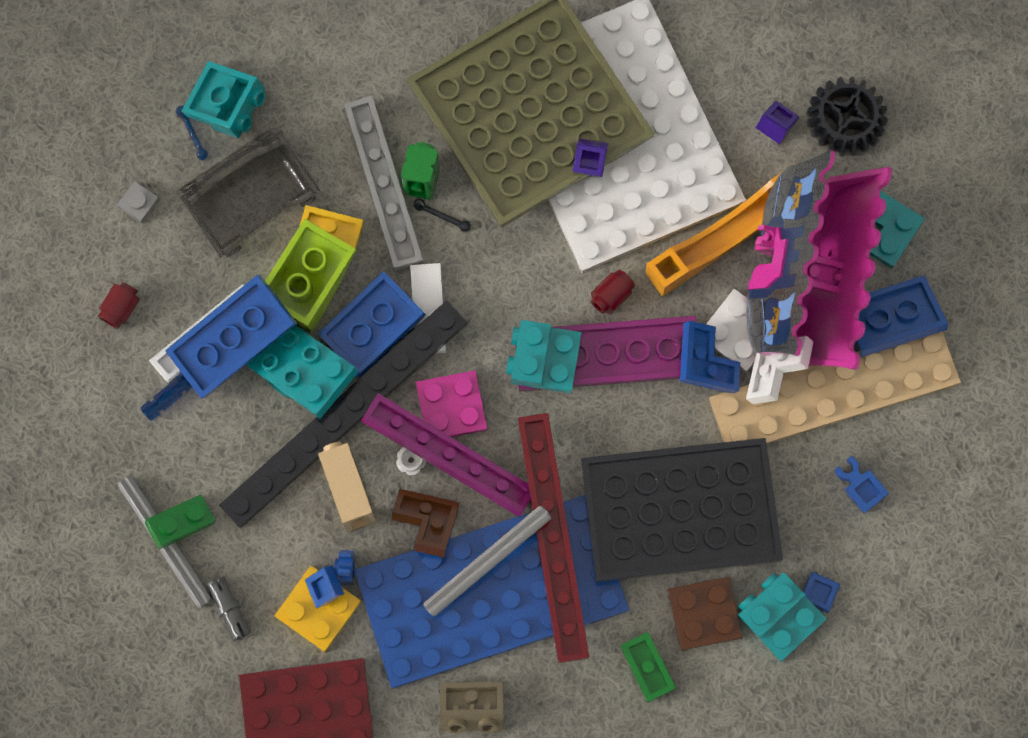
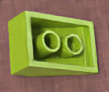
[265,219,356,333]

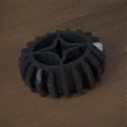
[806,76,888,156]

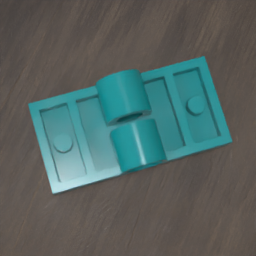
[246,326,358,419]

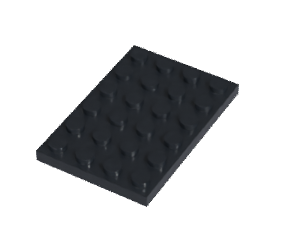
[581,438,783,583]

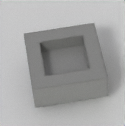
[117,181,160,223]

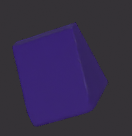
[756,101,800,144]
[573,138,608,177]

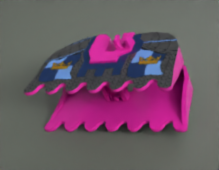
[746,150,892,370]

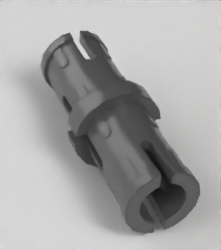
[206,577,251,641]

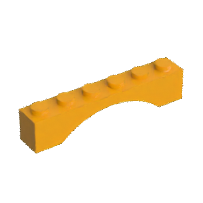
[645,164,795,297]

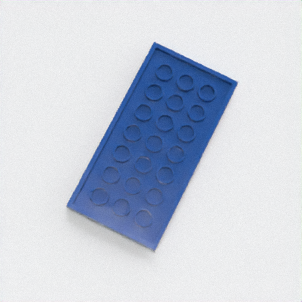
[354,495,629,689]

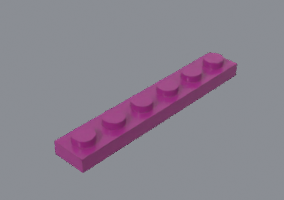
[361,393,531,516]

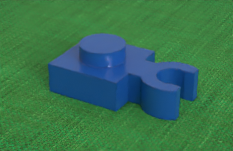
[834,456,889,514]
[334,550,355,585]

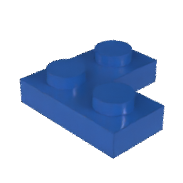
[680,320,740,393]

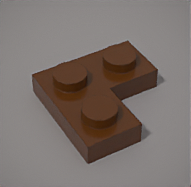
[391,489,460,557]

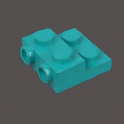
[181,61,266,139]
[506,320,582,394]
[738,572,827,661]

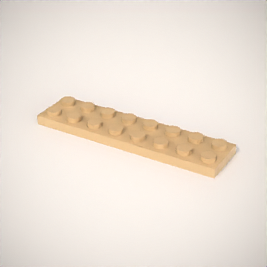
[709,332,961,444]

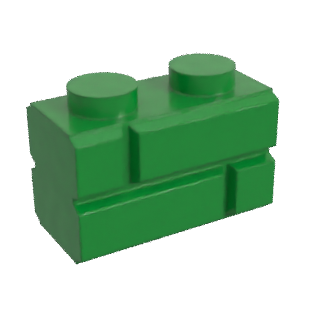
[401,142,440,200]

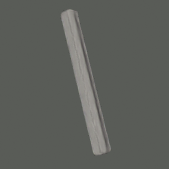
[118,476,212,608]
[423,506,551,616]

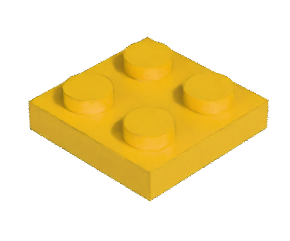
[274,566,361,652]

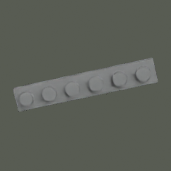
[344,96,424,271]

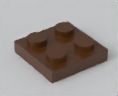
[668,577,743,651]

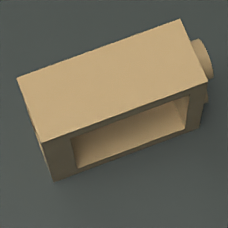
[318,442,376,533]

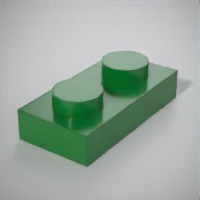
[145,494,216,550]
[620,632,676,703]

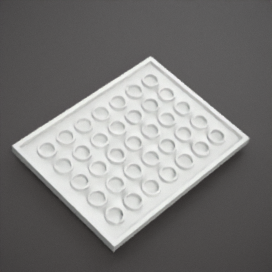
[548,0,746,273]

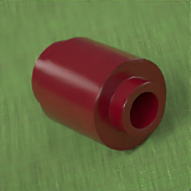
[590,270,635,314]
[97,282,140,329]

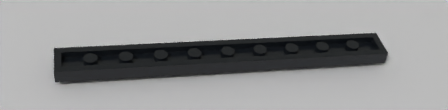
[219,300,468,529]

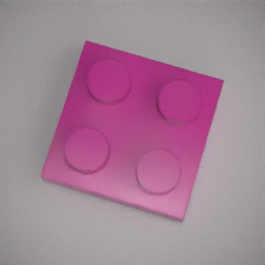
[416,370,487,437]

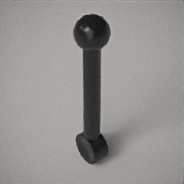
[414,199,471,232]

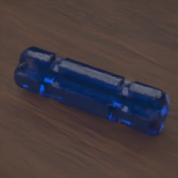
[141,374,193,421]

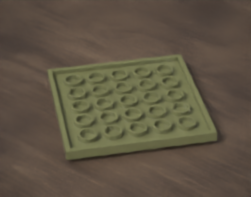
[407,0,655,228]

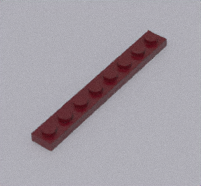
[518,413,590,664]

